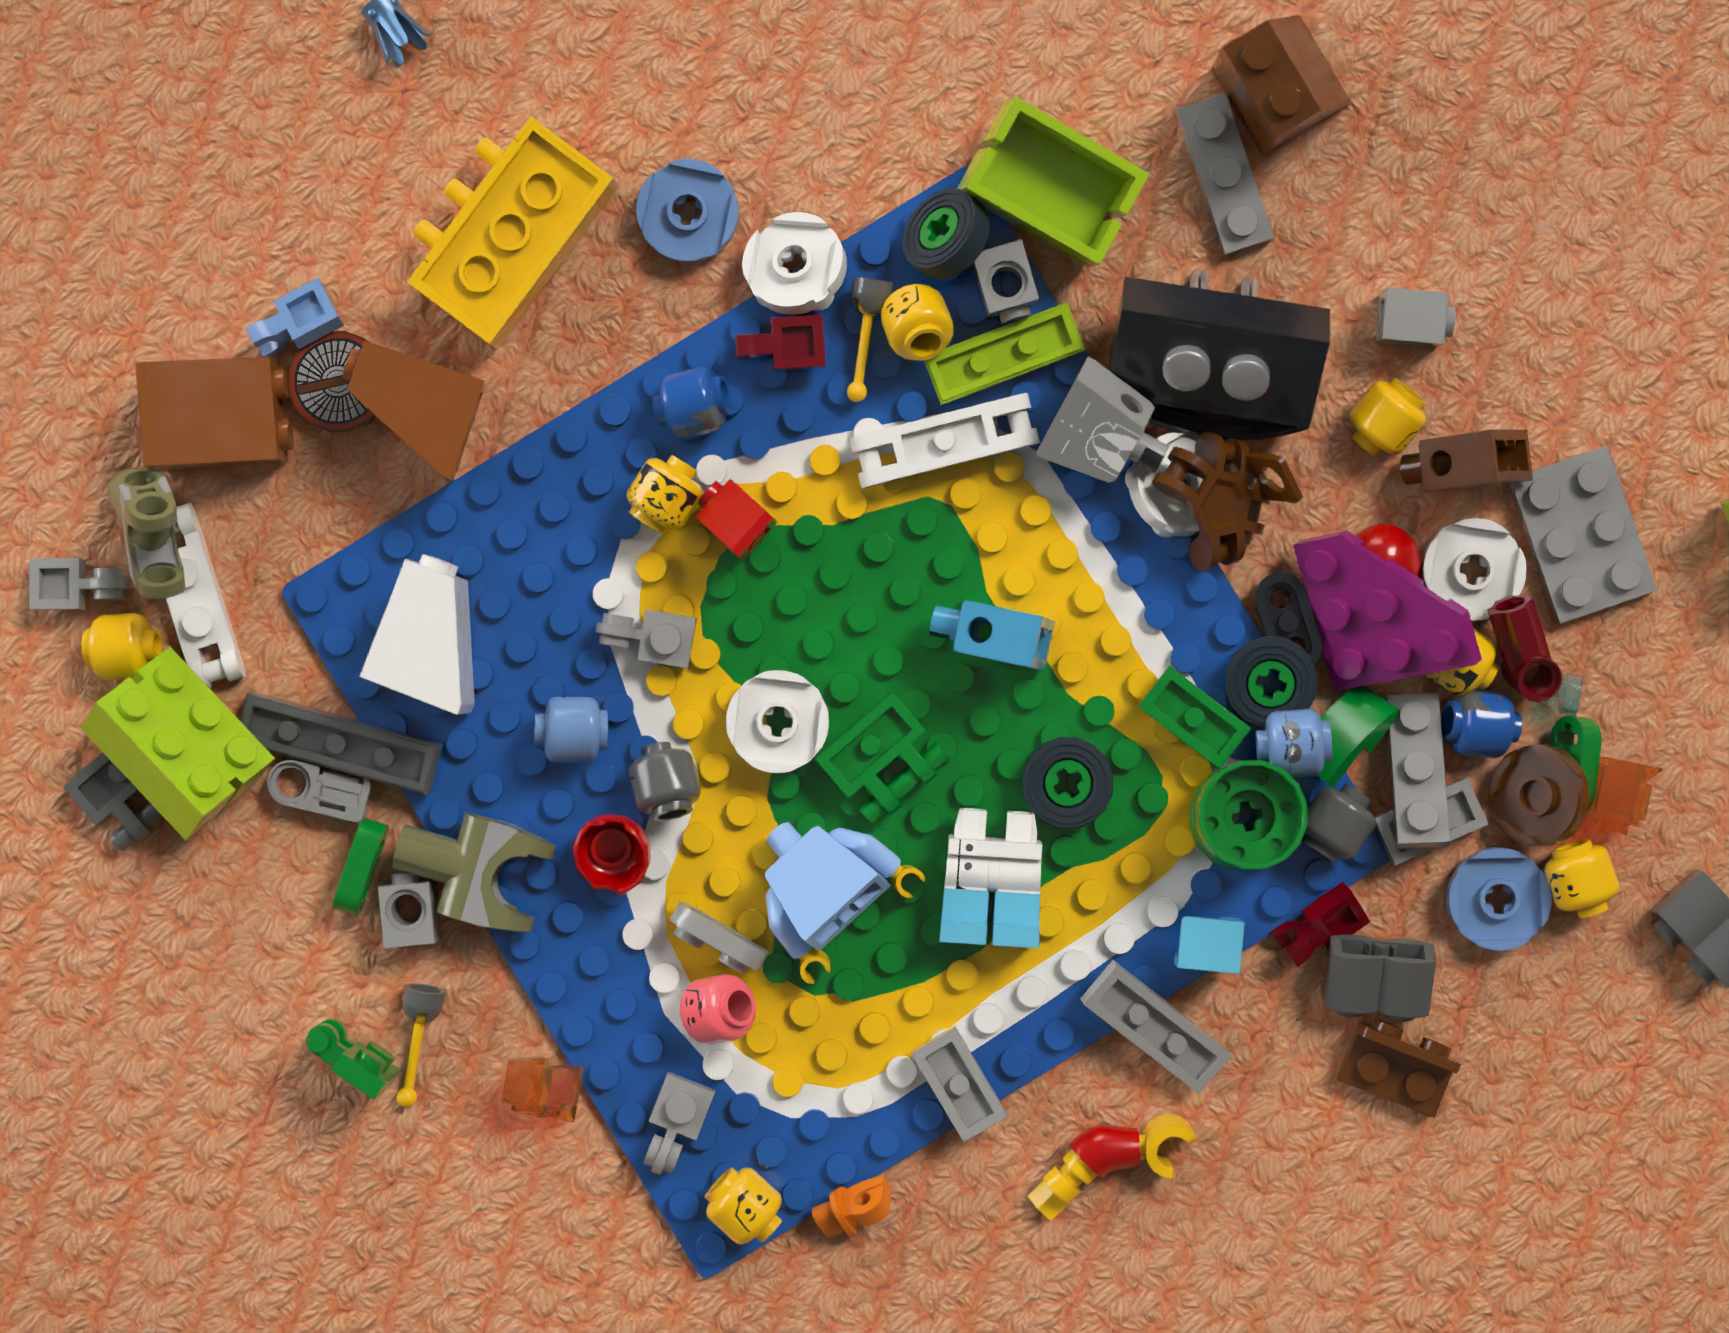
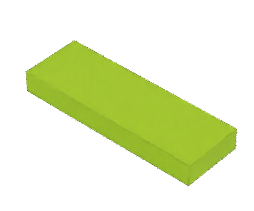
[924,302,1085,406]

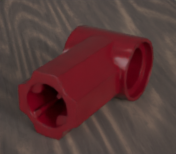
[1487,594,1562,702]

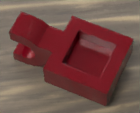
[735,315,826,371]
[1271,881,1371,967]

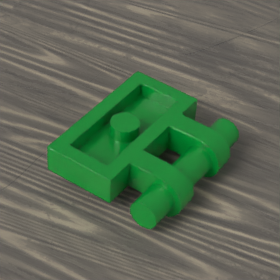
[815,692,950,825]
[306,1019,401,1099]

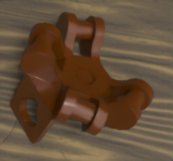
[1152,431,1303,571]

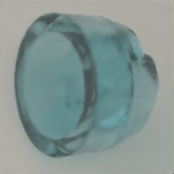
[1545,674,1584,716]

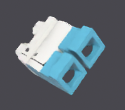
[939,808,1042,948]

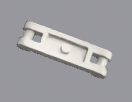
[849,393,1040,489]
[166,503,246,688]

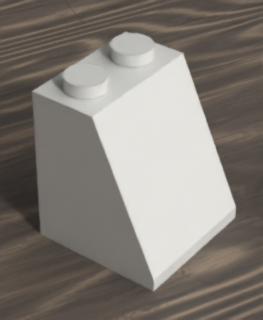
[360,554,475,715]

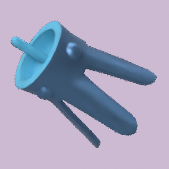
[361,0,430,66]

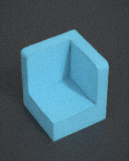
[1174,916,1245,974]

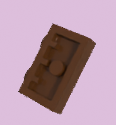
[1337,1018,1461,1118]

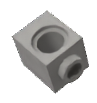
[972,239,1039,323]
[1375,287,1455,349]
[378,872,442,948]

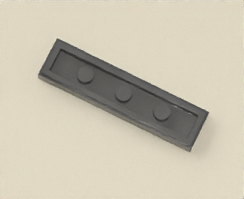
[240,692,443,795]

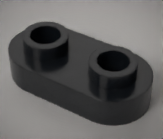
[1254,572,1322,665]

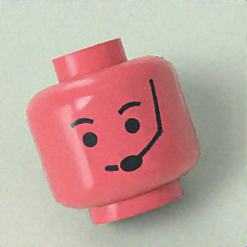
[680,974,756,1044]

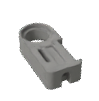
[267,759,374,822]

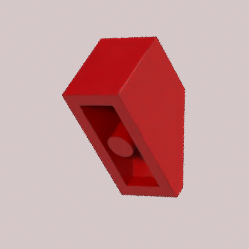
[695,479,778,560]

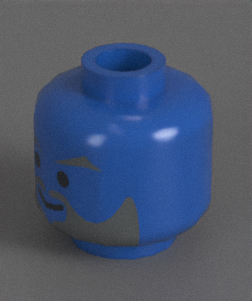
[653,366,733,439]
[1441,690,1522,759]

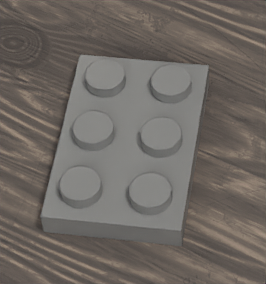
[1508,445,1657,624]

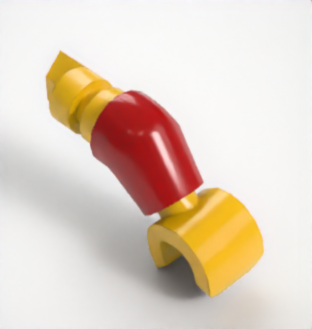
[1027,1113,1198,1221]

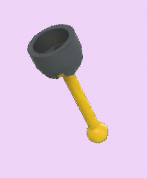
[847,277,894,402]
[397,983,446,1107]

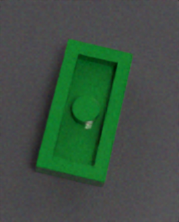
[1137,666,1251,769]

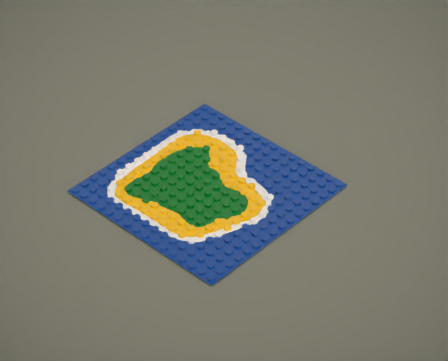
[282,166,1389,1278]

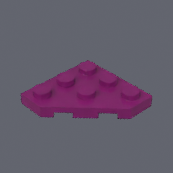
[1293,530,1482,691]

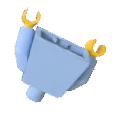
[765,822,925,984]

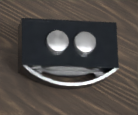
[1108,269,1330,441]

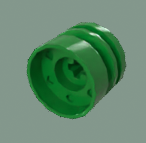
[1189,761,1307,871]

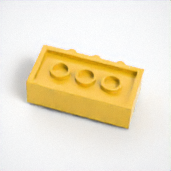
[407,116,619,349]

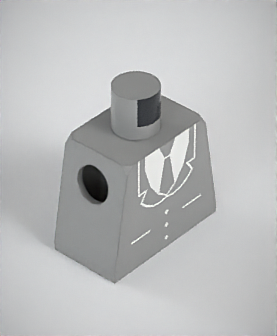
[1035,357,1169,482]

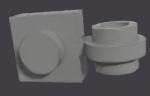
[29,558,130,610]
[595,609,697,668]
[643,1072,716,1175]

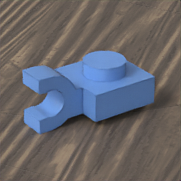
[246,278,344,358]

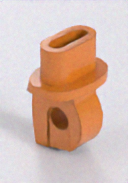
[812,1175,892,1238]

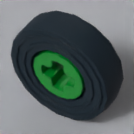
[902,188,990,280]
[1225,636,1318,728]
[1022,737,1113,828]

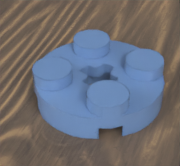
[636,159,739,263]
[1446,847,1552,951]

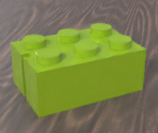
[957,96,1149,267]
[80,646,275,840]

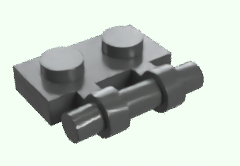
[63,752,163,851]

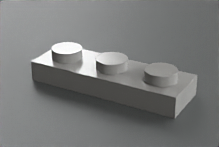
[1176,93,1274,256]
[1386,693,1450,849]
[1080,960,1232,1094]

